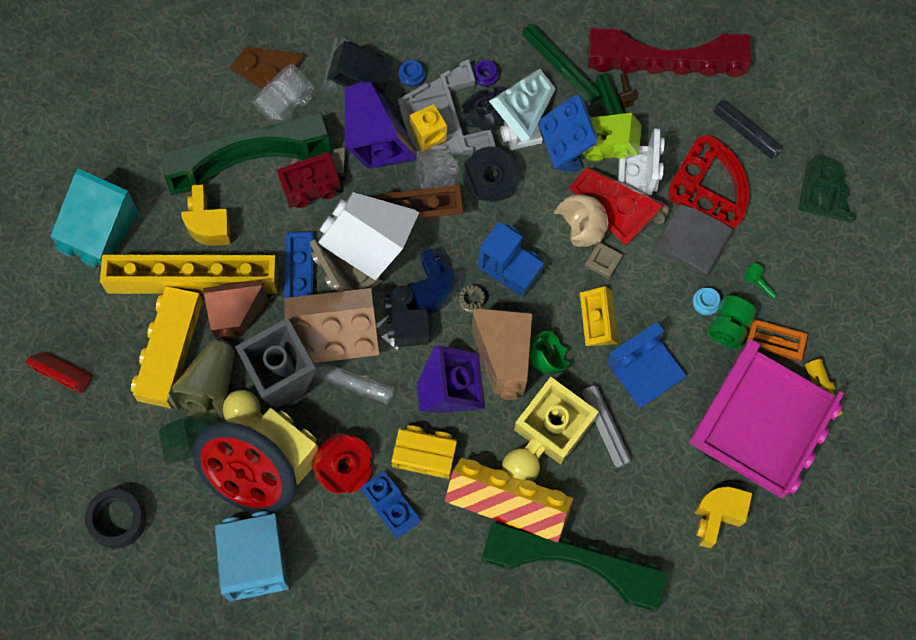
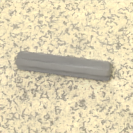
[582,385,631,468]

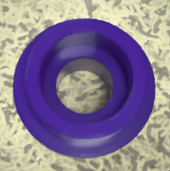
[472,60,499,87]

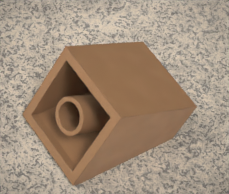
[471,308,532,400]

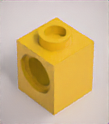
[409,104,447,152]

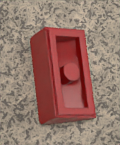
[26,352,93,394]

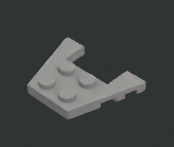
[398,60,496,155]

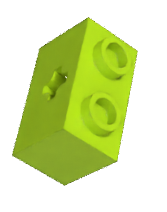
[582,113,642,161]

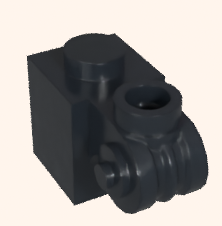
[384,285,430,348]

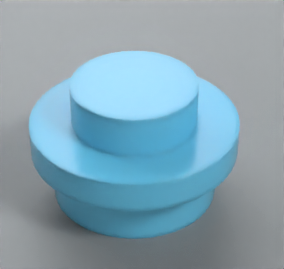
[692,288,721,315]

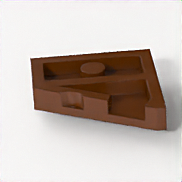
[230,47,304,97]

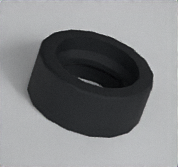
[85,489,146,548]

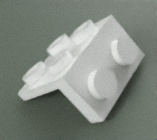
[618,128,664,197]

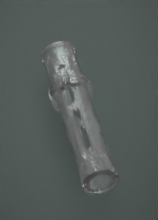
[313,362,395,405]

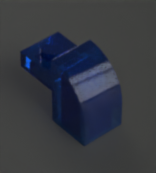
[410,248,454,315]

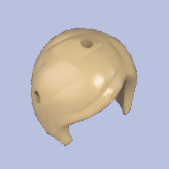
[554,194,608,247]

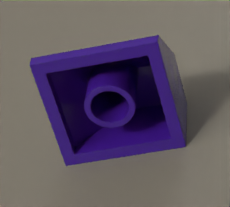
[417,345,485,414]

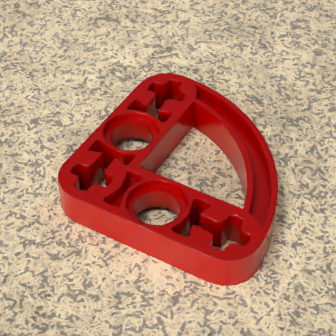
[668,135,749,230]

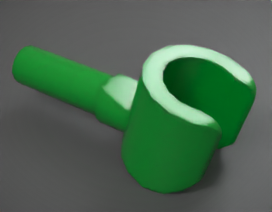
[744,263,777,300]

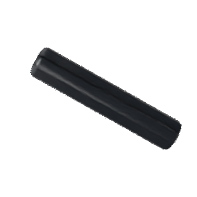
[714,100,783,160]

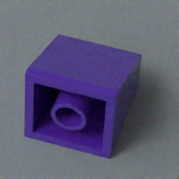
[345,82,419,168]

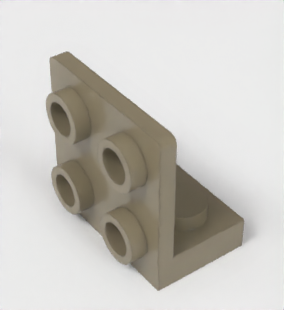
[309,239,383,292]

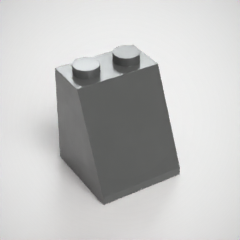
[235,317,316,410]

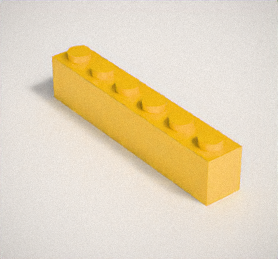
[100,255,279,294]

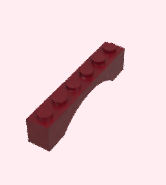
[588,28,751,77]

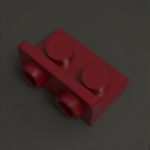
[276,152,341,208]

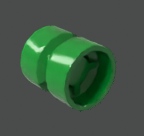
[707,295,757,349]

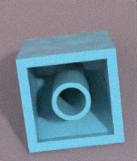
[215,511,289,602]

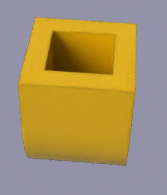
[181,185,231,246]
[694,487,752,548]

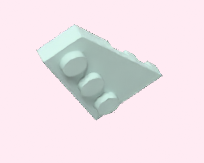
[489,69,556,142]

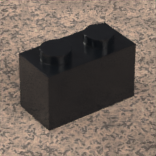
[326,41,393,94]

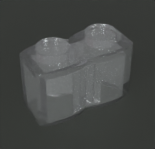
[250,63,315,125]

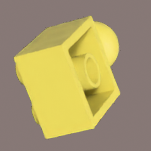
[502,377,599,482]
[223,390,319,485]

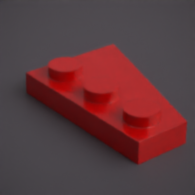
[569,168,665,245]

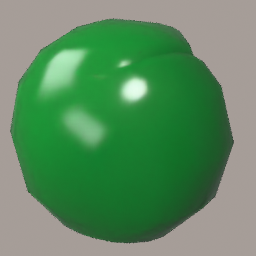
[529,331,570,374]

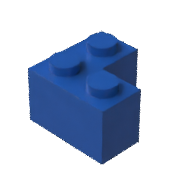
[477,222,544,298]

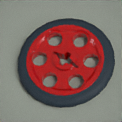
[193,422,296,514]

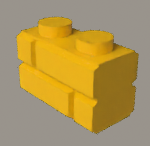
[392,426,457,479]

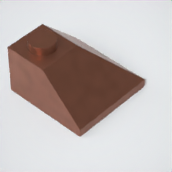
[203,280,268,341]

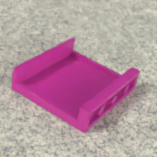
[688,339,844,499]

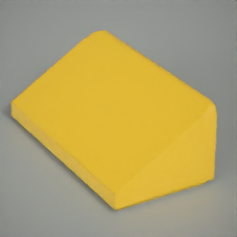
[580,286,619,346]

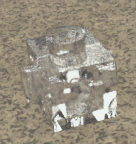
[414,149,459,189]

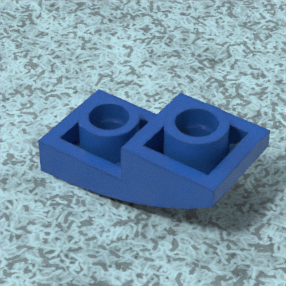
[360,471,421,539]

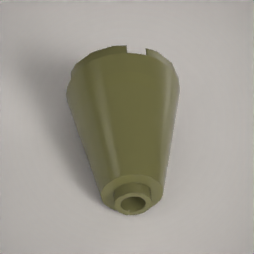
[167,339,235,422]

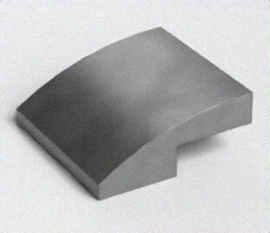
[655,204,733,276]

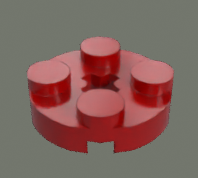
[311,433,372,494]

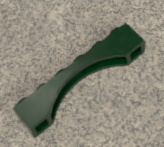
[160,113,332,195]
[481,521,668,612]

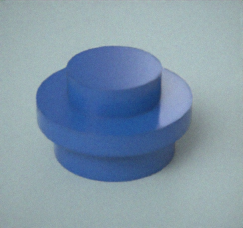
[398,60,425,87]

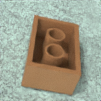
[284,288,379,363]

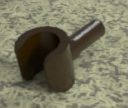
[617,73,635,109]

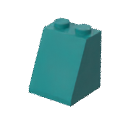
[50,169,139,268]

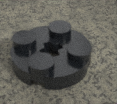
[460,86,507,131]
[463,146,519,202]

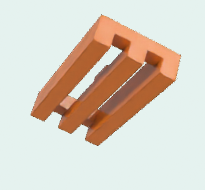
[745,319,808,362]

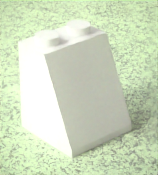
[318,192,419,280]

